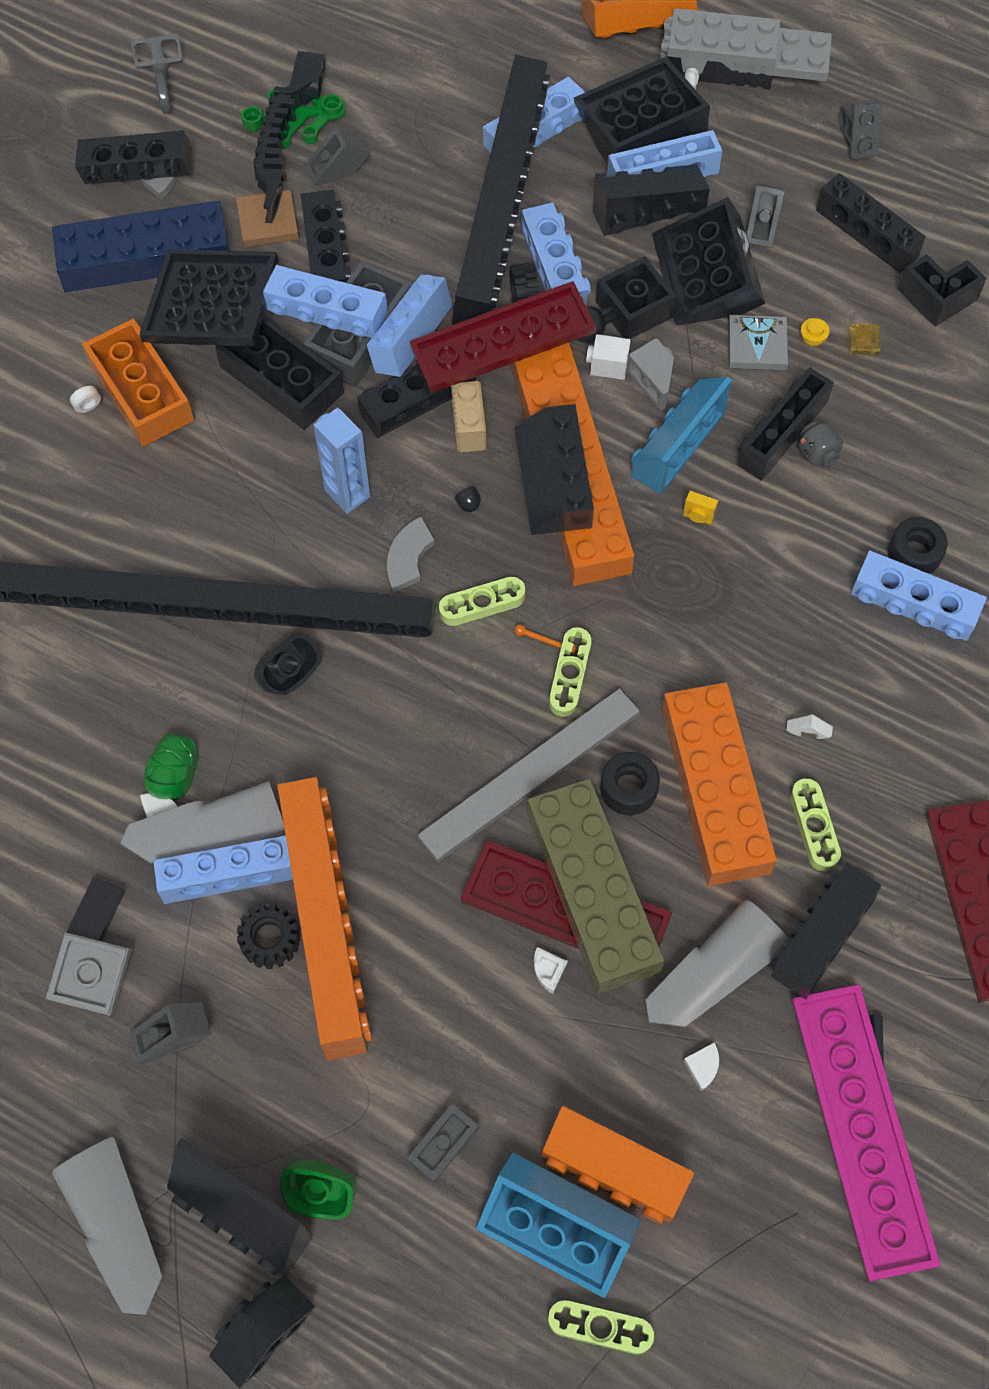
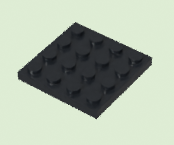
[139,249,279,347]

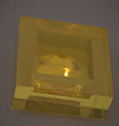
[848,324,880,355]

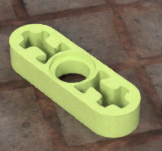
[439,577,525,626]
[549,628,592,717]
[790,779,841,872]
[548,1300,654,1355]

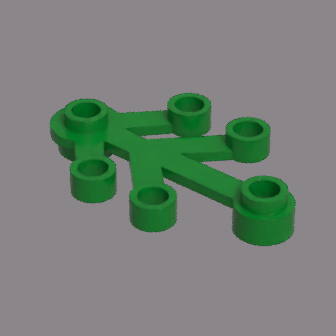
[241,89,346,148]

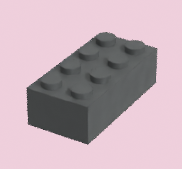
[303,261,412,387]

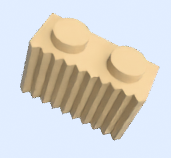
[451,381,486,452]

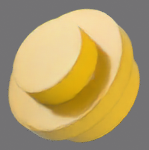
[800,318,830,346]

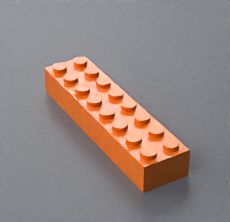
[277,777,372,1061]

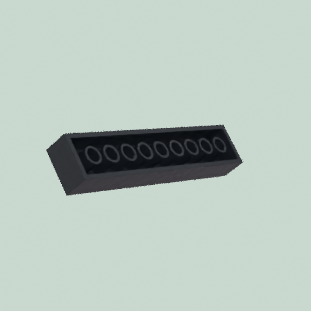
[451,54,551,325]

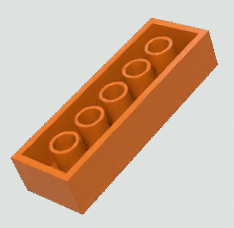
[661,682,777,886]

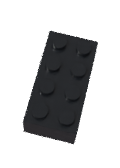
[215,316,344,430]

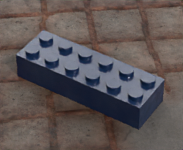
[52,200,229,292]

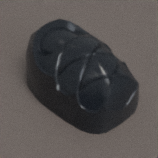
[254,633,322,695]

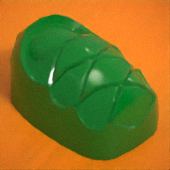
[144,733,199,800]
[280,1158,356,1220]

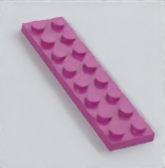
[792,984,941,1282]

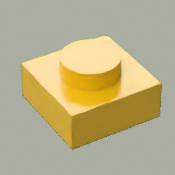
[683,491,718,525]

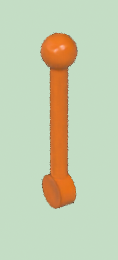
[514,624,576,655]

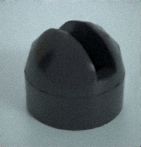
[455,486,481,512]

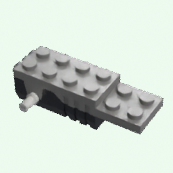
[661,8,832,90]

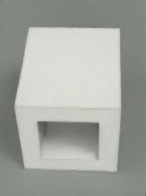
[586,334,631,380]

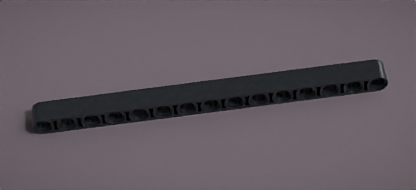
[0,562,436,637]

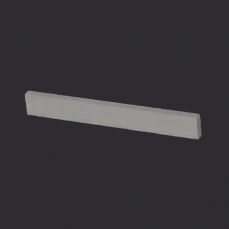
[417,688,640,863]

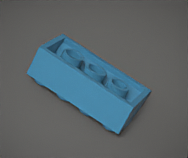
[631,377,732,495]
[476,1152,641,1299]

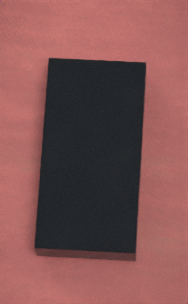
[66,878,125,941]

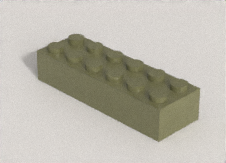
[527,779,664,995]

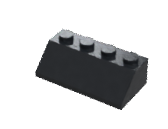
[514,404,594,535]

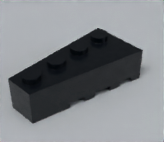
[593,164,710,236]

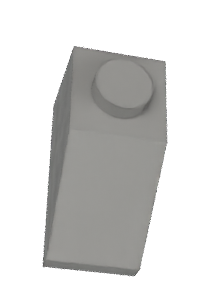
[627,338,674,411]

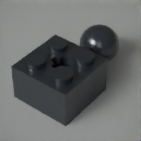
[577,256,677,344]

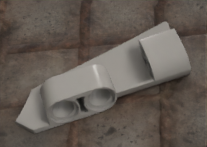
[120,781,286,864]
[645,900,791,1028]
[52,1137,163,1316]

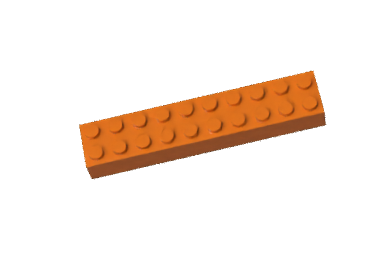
[509,343,635,586]

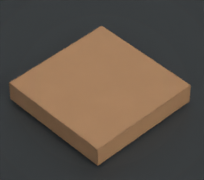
[236,190,299,247]

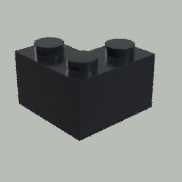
[898,254,987,327]
[209,1275,315,1389]

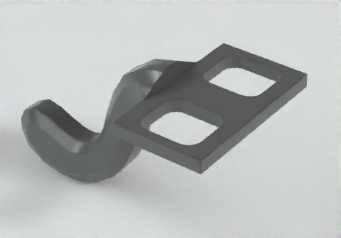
[130,33,183,113]

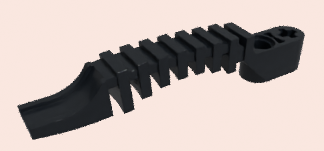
[253,51,326,223]

